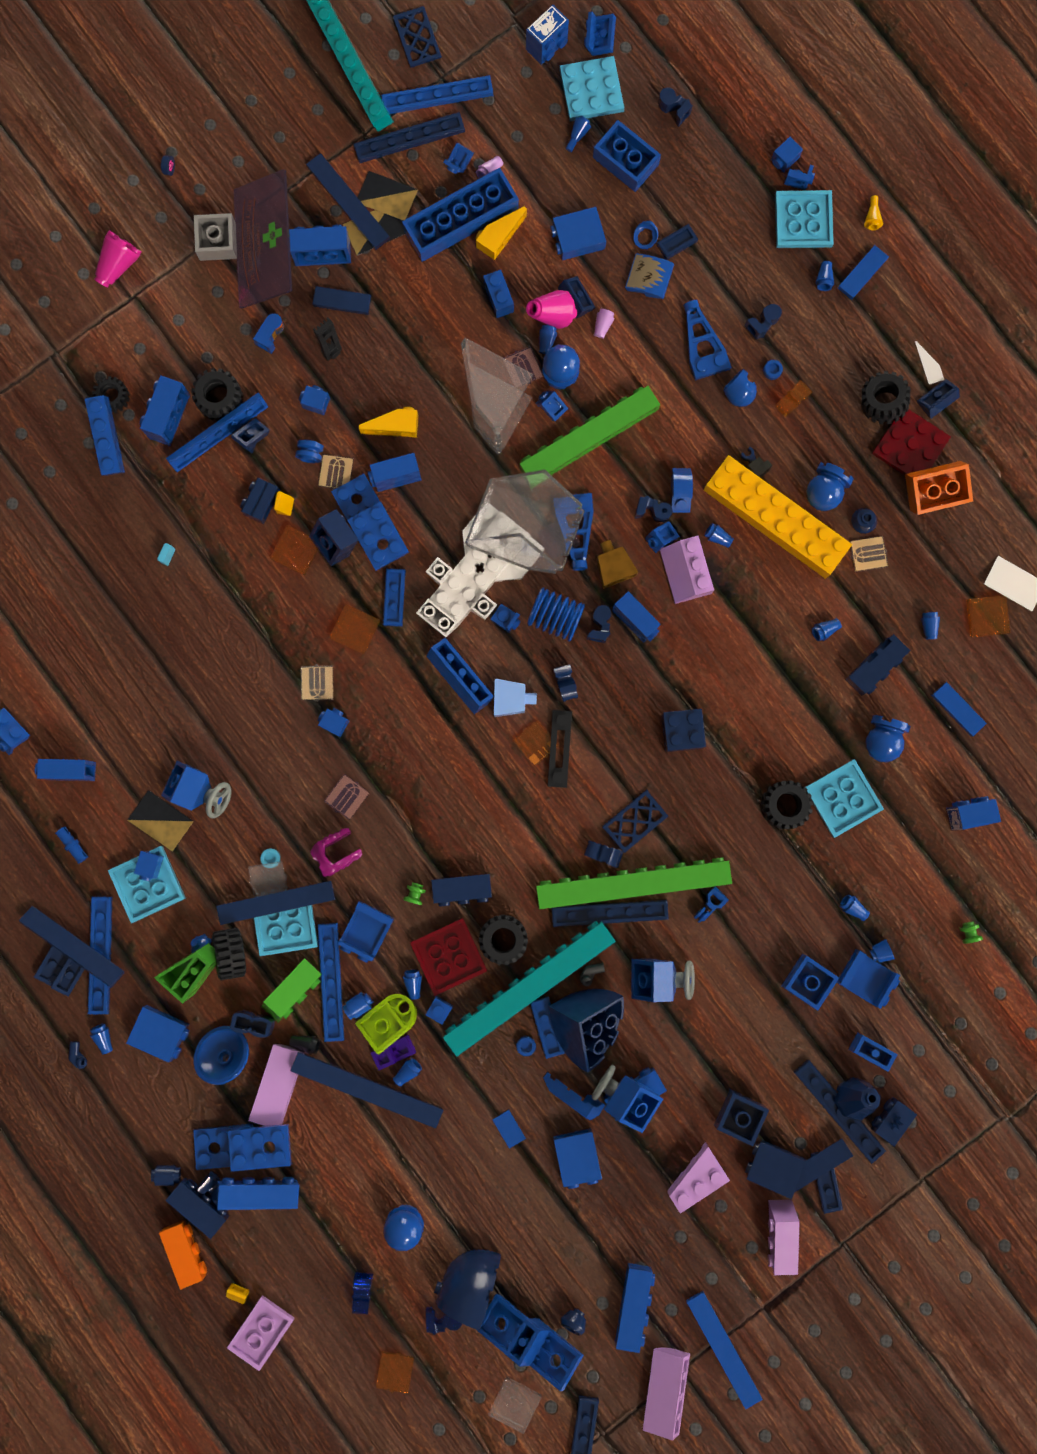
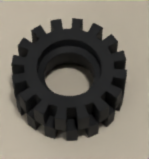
[92,376,130,414]

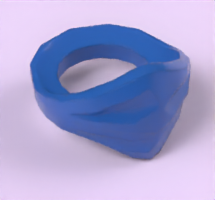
[634,220,659,249]

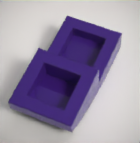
[371,1034,416,1070]

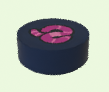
[161,155,175,176]

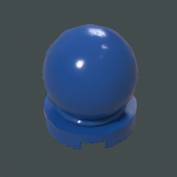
[542,345,580,389]
[806,462,854,511]
[866,715,911,763]
[383,1205,424,1251]

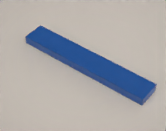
[381,75,494,114]
[166,392,268,472]
[88,897,113,1014]
[318,923,345,1042]
[686,1291,763,1409]

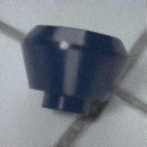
[851,508,877,534]
[560,1308,586,1336]

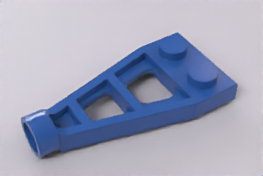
[683,300,731,380]
[554,493,594,571]

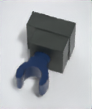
[740,447,772,478]

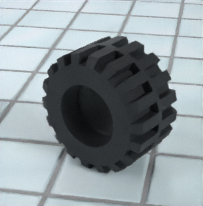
[192,368,243,421]
[861,371,911,425]
[761,780,813,829]
[479,915,528,965]
[212,928,246,980]

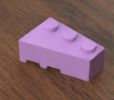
[667,1142,730,1214]
[768,1200,799,1275]

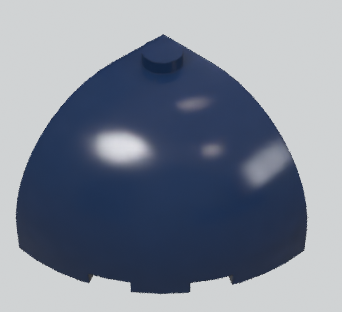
[549,989,624,1073]
[434,1249,501,1331]

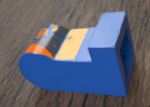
[253,314,284,354]

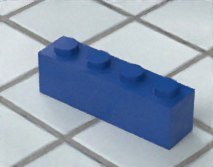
[85,395,125,476]
[426,638,494,715]
[216,1177,299,1210]
[615,1263,655,1353]

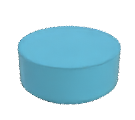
[260,849,281,868]

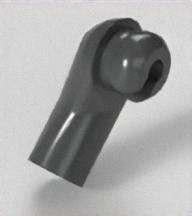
[580,963,605,986]

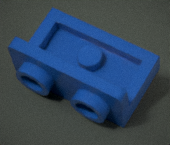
[584,11,616,56]
[0,708,30,755]

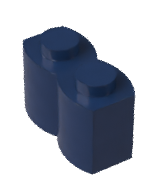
[230,1010,275,1038]

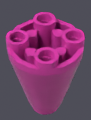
[94,230,142,288]
[526,290,577,329]

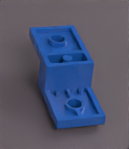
[331,474,409,571]
[193,1123,292,1171]
[477,1294,584,1391]

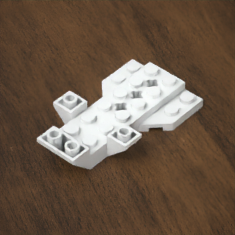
[416,502,545,637]

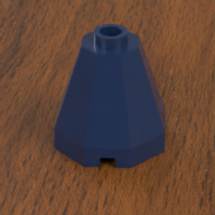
[835,1077,881,1121]

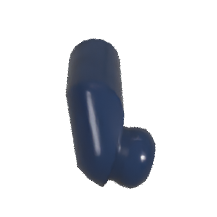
[69,1041,87,1069]

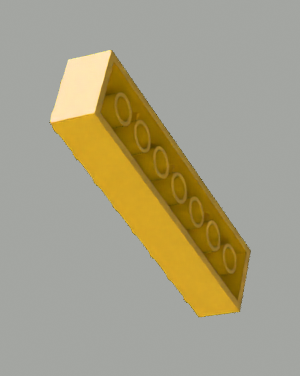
[703,455,853,579]

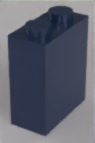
[745,1140,806,1199]

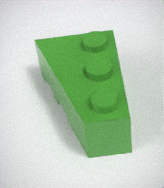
[154,943,217,1004]
[261,958,322,1023]

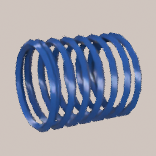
[527,587,585,642]

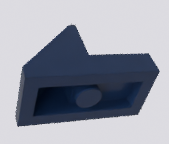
[231,418,270,453]

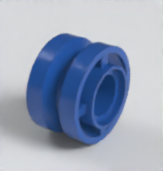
[295,440,324,463]

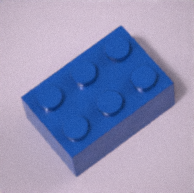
[593,120,661,192]
[289,225,351,266]
[140,375,190,446]

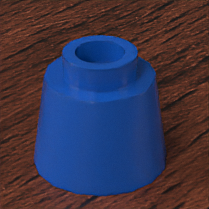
[870,939,895,963]

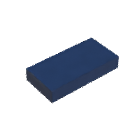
[657,224,698,260]

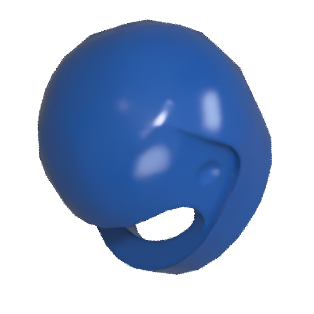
[723,369,757,407]

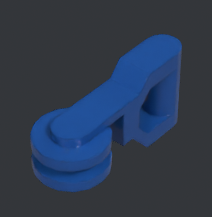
[693,886,729,923]

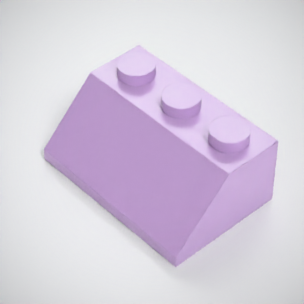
[660,536,714,604]

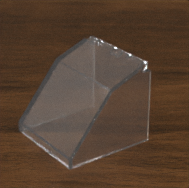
[461,337,533,454]
[465,470,585,574]

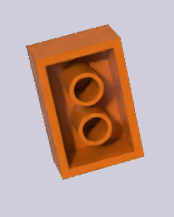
[905,461,973,515]

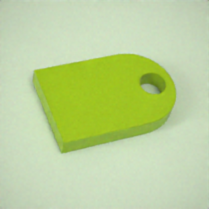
[355,994,417,1055]

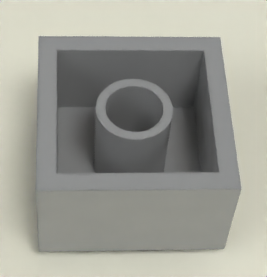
[194,213,237,261]

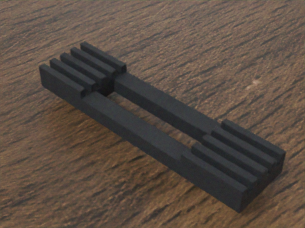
[313,317,342,361]
[548,710,572,788]

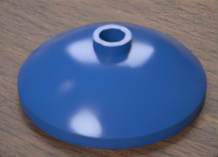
[194,1026,249,1085]

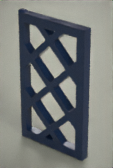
[393,6,442,68]
[602,790,668,853]

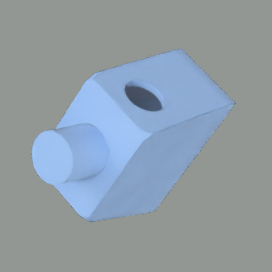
[494,679,537,717]

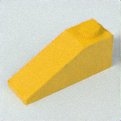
[475,207,527,260]
[359,407,418,437]

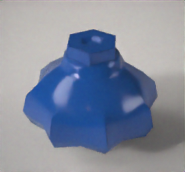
[191,934,212,953]

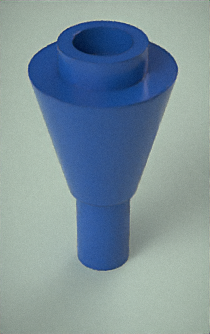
[566,116,591,152]

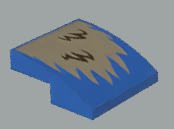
[625,253,674,299]

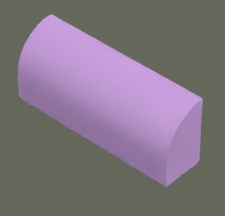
[248,1044,305,1126]
[643,1347,690,1440]

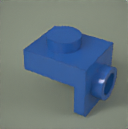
[443,142,474,174]

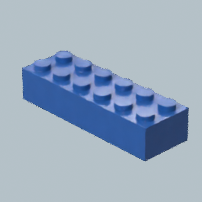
[402,168,519,262]

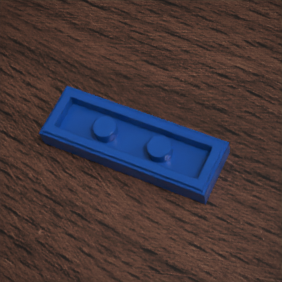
[838,245,889,300]
[383,569,406,627]
[931,682,987,737]
[530,996,565,1059]

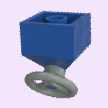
[161,761,231,818]
[631,959,695,1002]
[592,1065,663,1133]

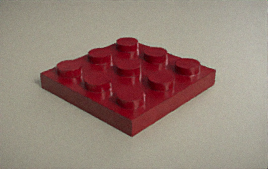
[872,409,951,475]
[410,918,487,996]

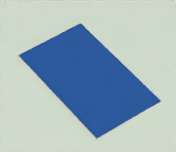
[493,1110,526,1149]

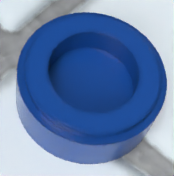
[763,360,783,380]
[516,1036,536,1056]

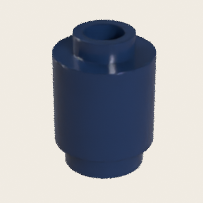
[151,1165,181,1186]

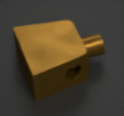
[597,540,638,589]

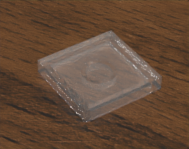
[488,1377,542,1434]

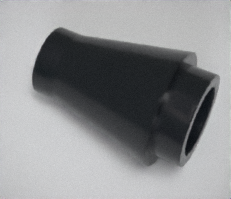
[289,1035,320,1055]

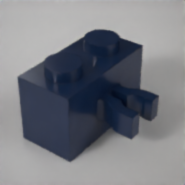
[871,1097,917,1147]

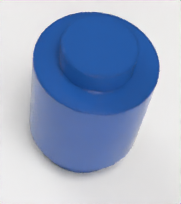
[343,992,373,1020]

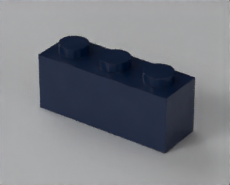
[431,874,492,907]
[166,1178,230,1239]

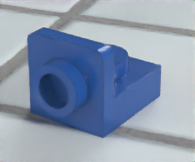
[784,165,815,190]
[535,391,568,421]
[645,521,680,553]
[491,604,521,633]

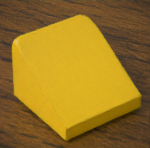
[274,491,294,516]
[226,1283,249,1304]

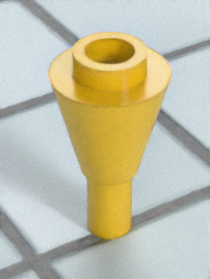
[864,195,883,231]

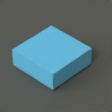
[157,543,176,566]

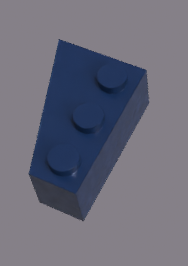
[845,634,911,696]

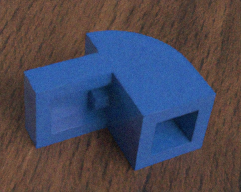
[671,468,693,513]

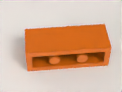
[159,1219,207,1290]

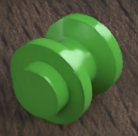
[403,882,426,905]
[959,921,983,944]

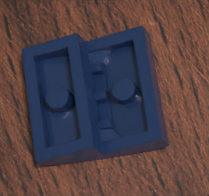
[34,946,85,997]

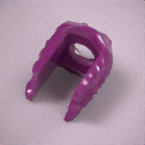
[310,828,363,877]

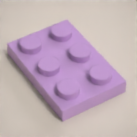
[227,1295,294,1371]

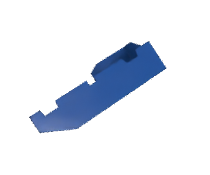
[543,1072,605,1120]

